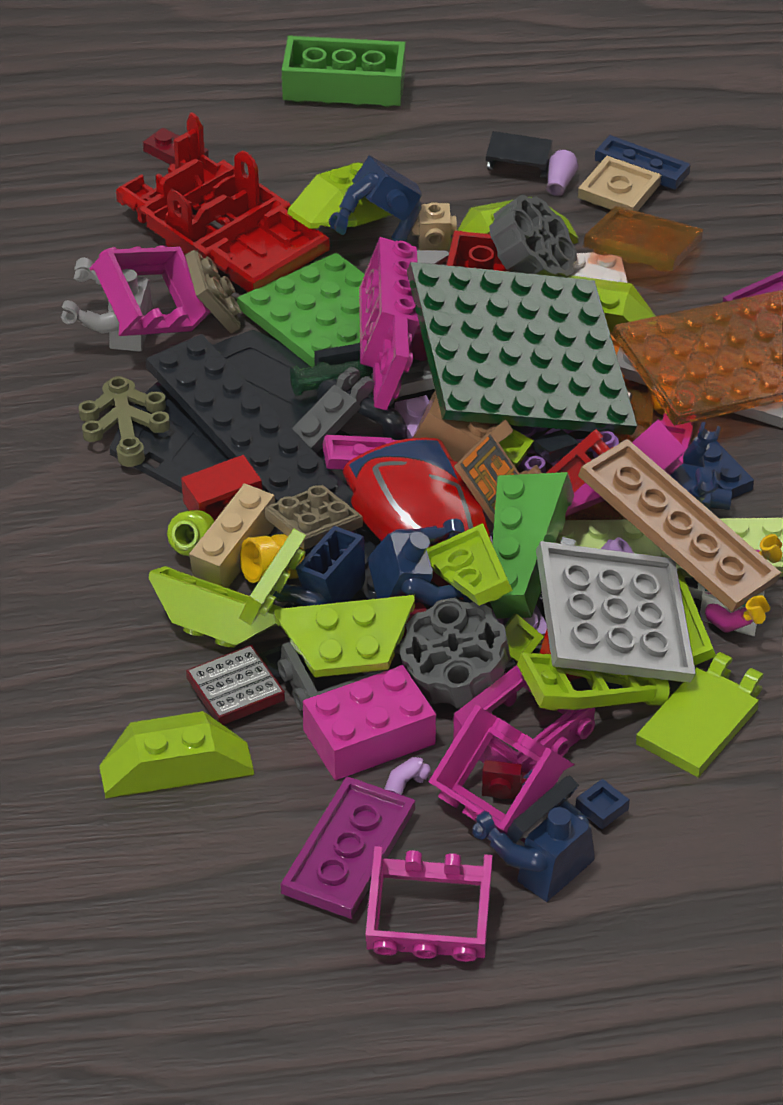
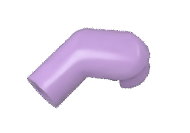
[384,757,431,795]

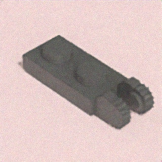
[292,367,375,454]

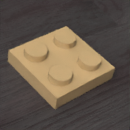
[578,156,661,217]

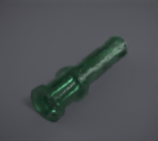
[290,360,373,396]

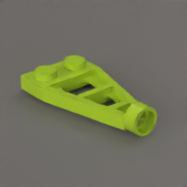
[517,652,669,711]

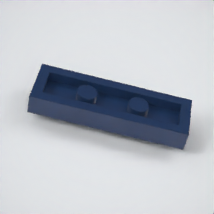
[595,135,690,190]

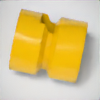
[240,534,305,583]

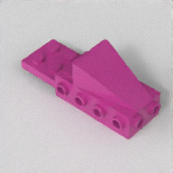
[359,237,428,410]

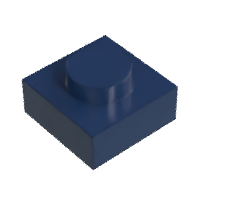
[575,779,630,829]

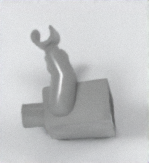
[61,257,153,351]

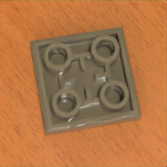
[185,250,241,334]
[265,485,363,550]

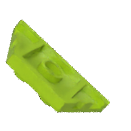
[274,595,415,677]

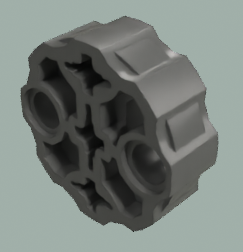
[490,194,577,277]
[400,598,511,708]

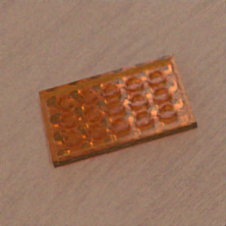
[612,290,783,426]

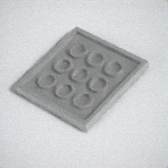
[536,541,696,682]

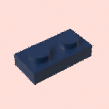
[703,441,754,499]

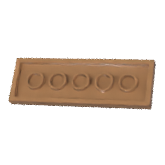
[578,439,781,612]

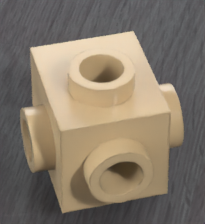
[412,203,457,252]

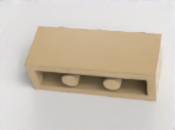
[189,483,275,588]

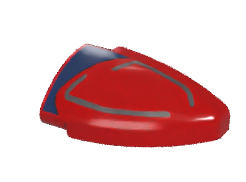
[343,437,490,599]

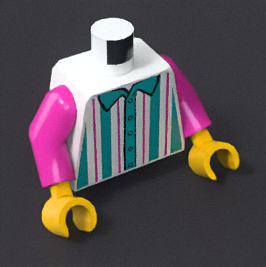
[685,534,783,636]

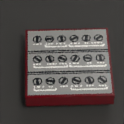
[186,645,285,725]

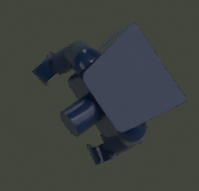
[329,155,422,242]
[670,422,732,510]
[367,519,473,607]
[273,525,365,606]
[472,769,595,902]

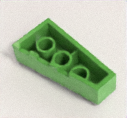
[490,472,574,619]

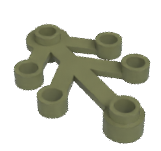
[78,376,170,467]

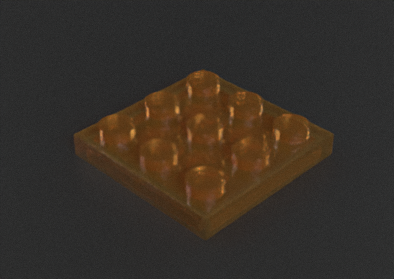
[583,206,704,272]

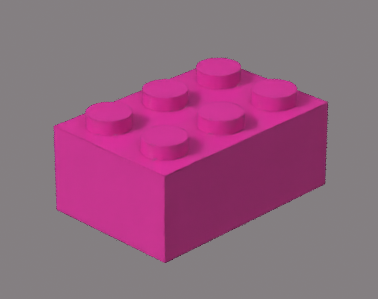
[303,665,436,781]

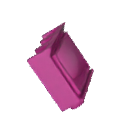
[90,245,211,336]
[453,665,595,772]
[428,704,575,842]
[365,846,492,962]

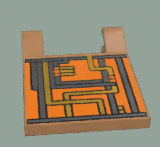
[454,420,542,523]

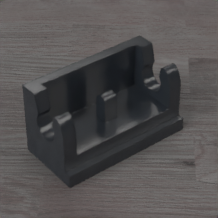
[486,131,552,178]

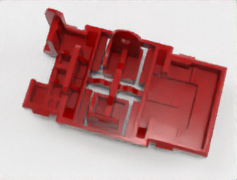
[116,112,330,292]

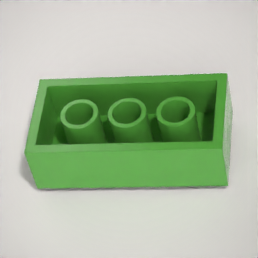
[282,36,406,106]

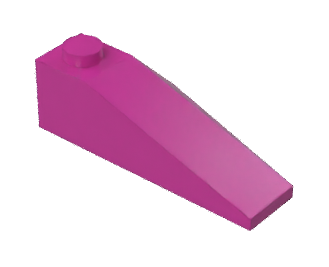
[565,419,686,517]

